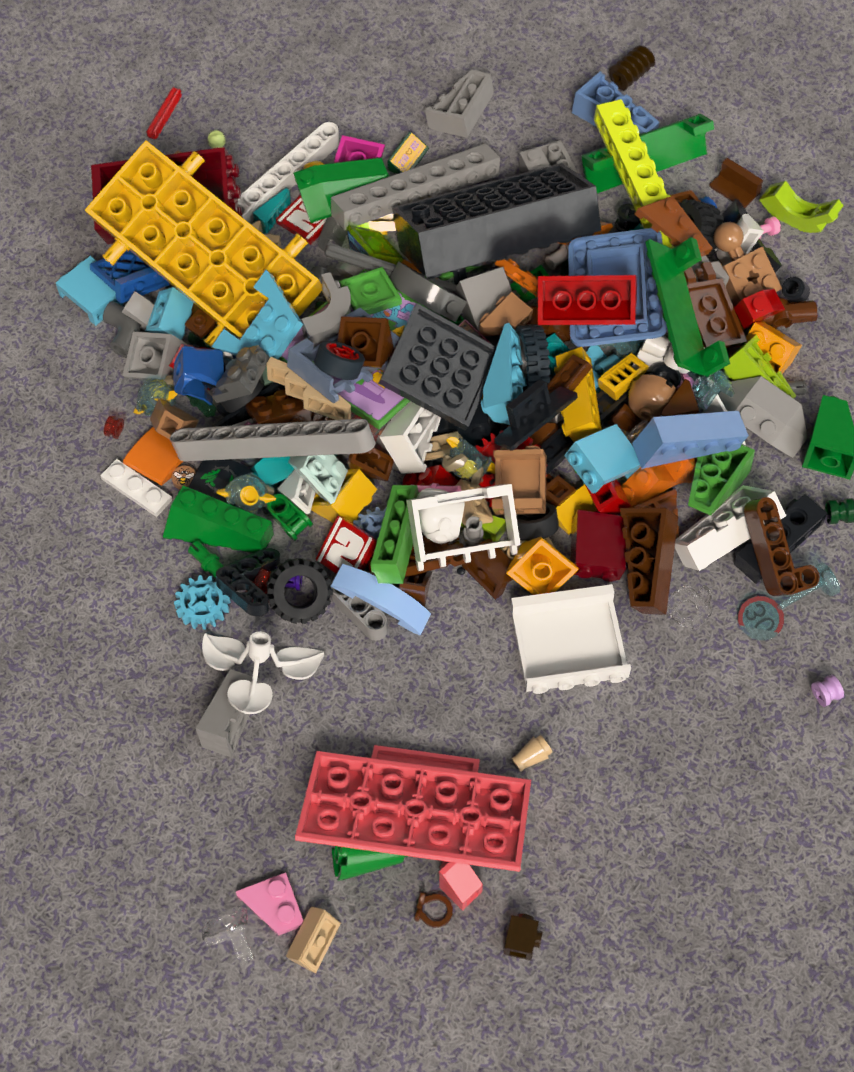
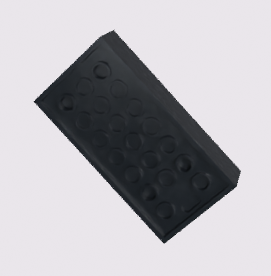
[392,163,601,285]

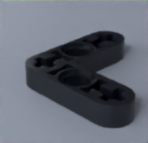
[216,548,280,617]

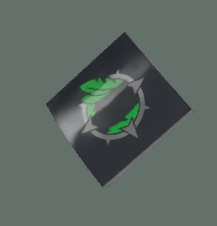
[189,459,252,506]

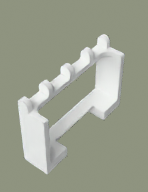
[406,484,520,571]

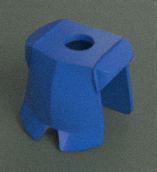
[173,345,224,405]

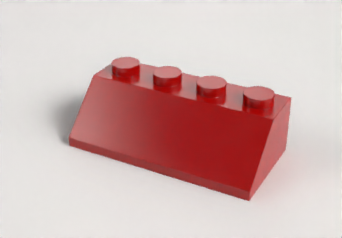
[538,275,637,325]

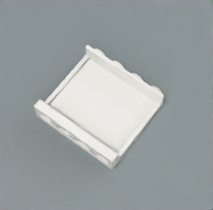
[511,584,631,694]

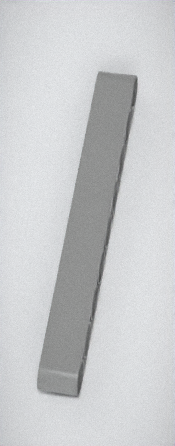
[170,419,376,461]

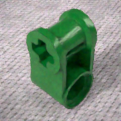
[267,494,313,541]

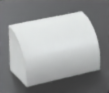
[716,214,764,265]

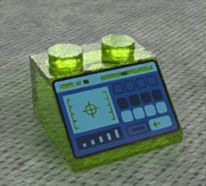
[346,225,404,265]

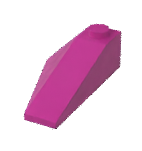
[331,135,385,217]

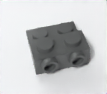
[212,345,270,403]

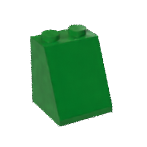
[802,395,854,480]

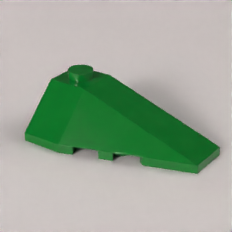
[293,157,389,223]

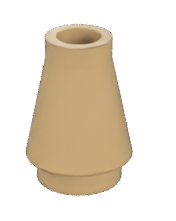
[511,735,553,772]

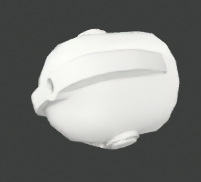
[417,488,465,544]

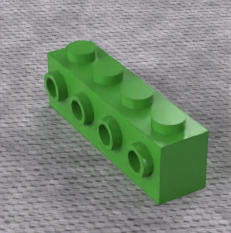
[371,485,419,584]

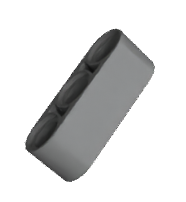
[331,579,388,641]

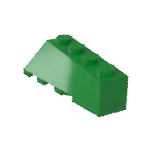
[163,485,274,553]

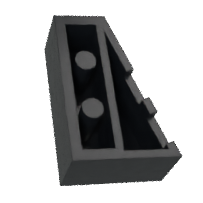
[432,398,501,446]

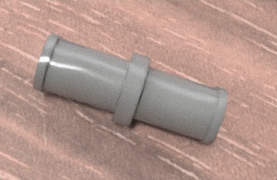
[463,516,483,547]

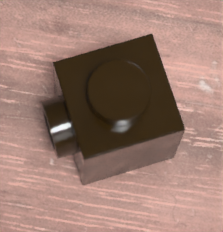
[504,914,543,961]

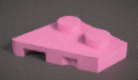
[236,873,303,936]

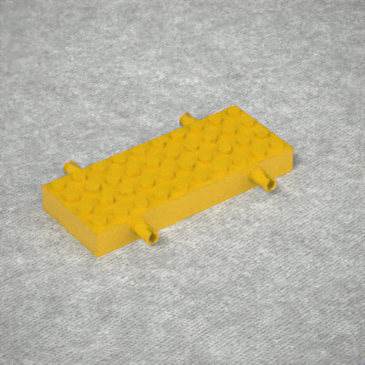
[85,140,322,350]

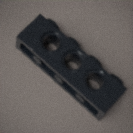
[734,494,827,584]

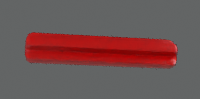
[146,87,182,139]

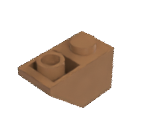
[479,292,533,336]
[150,398,199,440]

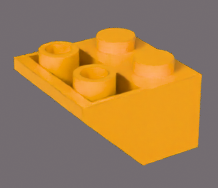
[746,321,802,374]

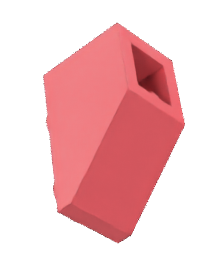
[439,861,483,911]

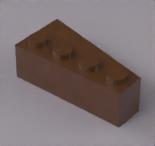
[620,508,678,615]

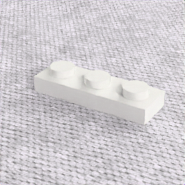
[100,459,173,517]

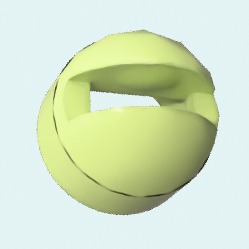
[208,130,226,148]

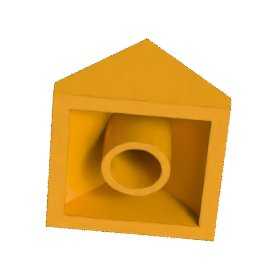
[506,537,579,595]

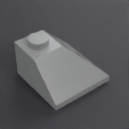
[122,332,187,381]

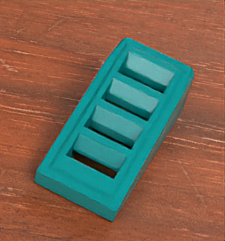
[253,188,291,234]

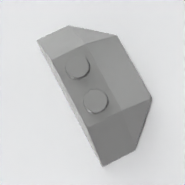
[719,376,808,458]

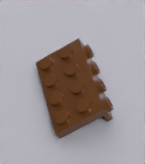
[245,390,352,425]

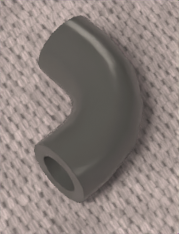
[103,301,141,358]

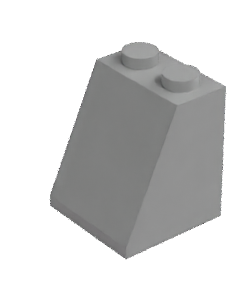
[454,267,512,339]

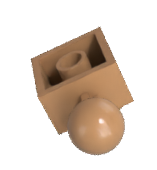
[714,222,782,307]

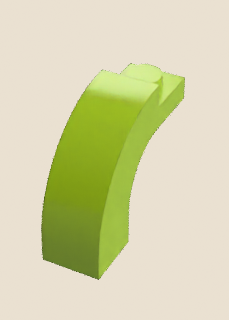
[759,181,844,233]

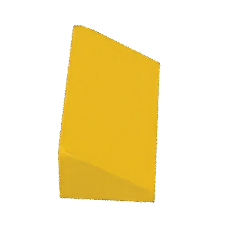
[556,484,598,535]

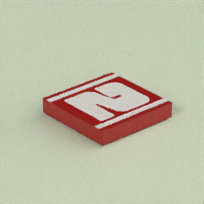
[276,196,327,245]
[315,516,377,574]

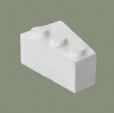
[380,401,441,474]

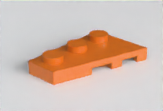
[494,258,538,297]

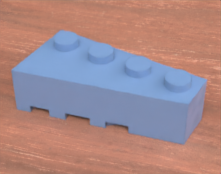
[572,71,659,135]
[632,411,749,469]

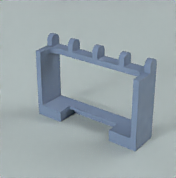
[287,308,399,403]

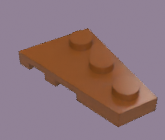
[635,196,713,257]

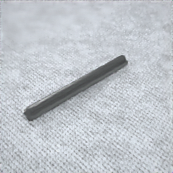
[324,243,456,294]

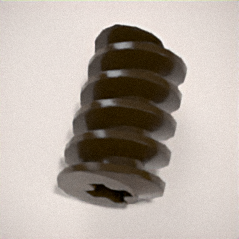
[609,45,656,91]

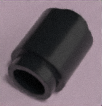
[782,277,810,302]

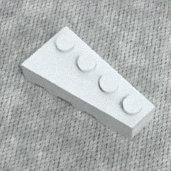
[675,485,786,570]

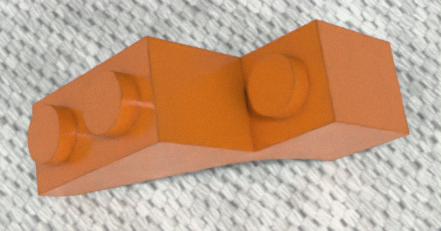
[621,457,697,508]

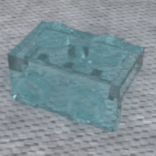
[692,370,735,410]

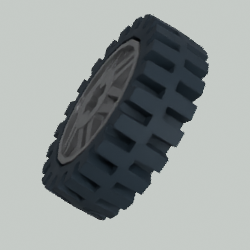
[515,324,550,392]

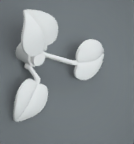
[202,631,324,714]

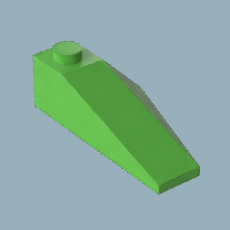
[688,444,755,516]

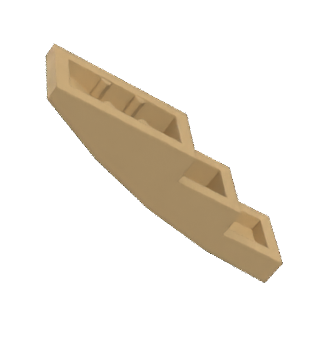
[266,357,351,420]

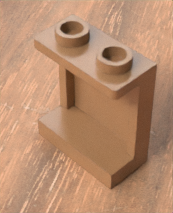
[492,446,547,515]

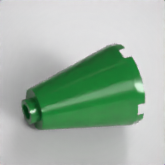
[332,846,408,881]

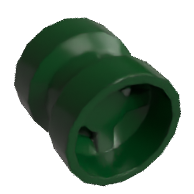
[825,498,854,525]

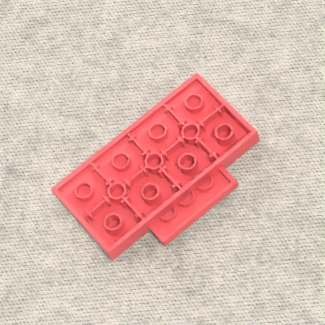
[295,745,531,872]

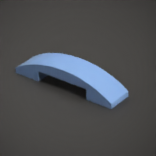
[330,564,431,635]

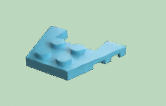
[212,270,303,360]

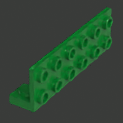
[582,113,714,193]
[645,237,730,377]

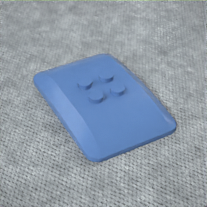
[568,228,667,347]

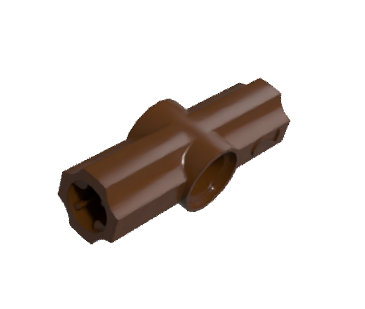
[747,298,818,329]

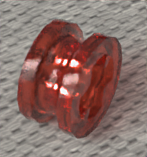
[104,415,124,439]

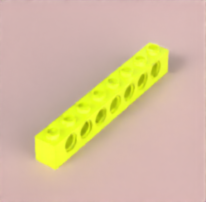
[594,99,674,249]

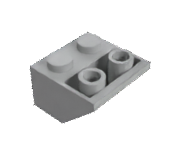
[519,140,578,174]

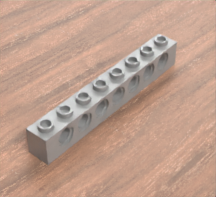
[331,144,500,230]

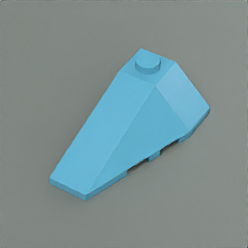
[481,323,527,425]

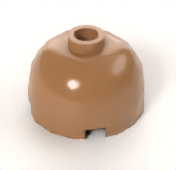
[628,374,677,421]

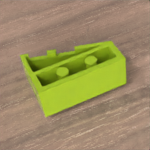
[724,334,796,398]

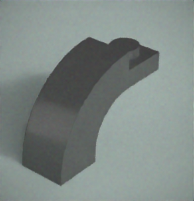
[389,261,467,322]

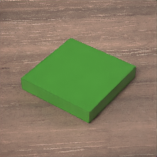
[339,267,402,315]

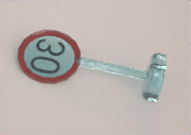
[738,562,841,640]

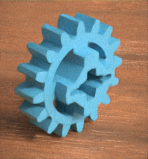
[174,575,231,630]

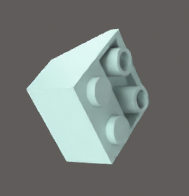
[288,455,348,504]

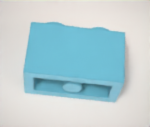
[145,287,193,340]

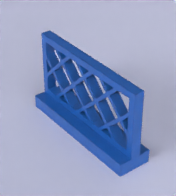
[90,250,171,304]

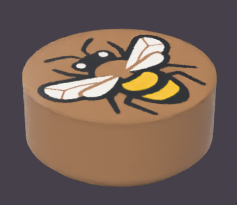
[171,466,195,490]

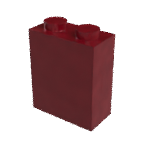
[570,510,626,582]

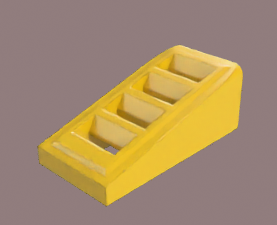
[597,353,649,401]

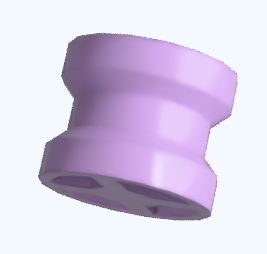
[811,675,844,707]

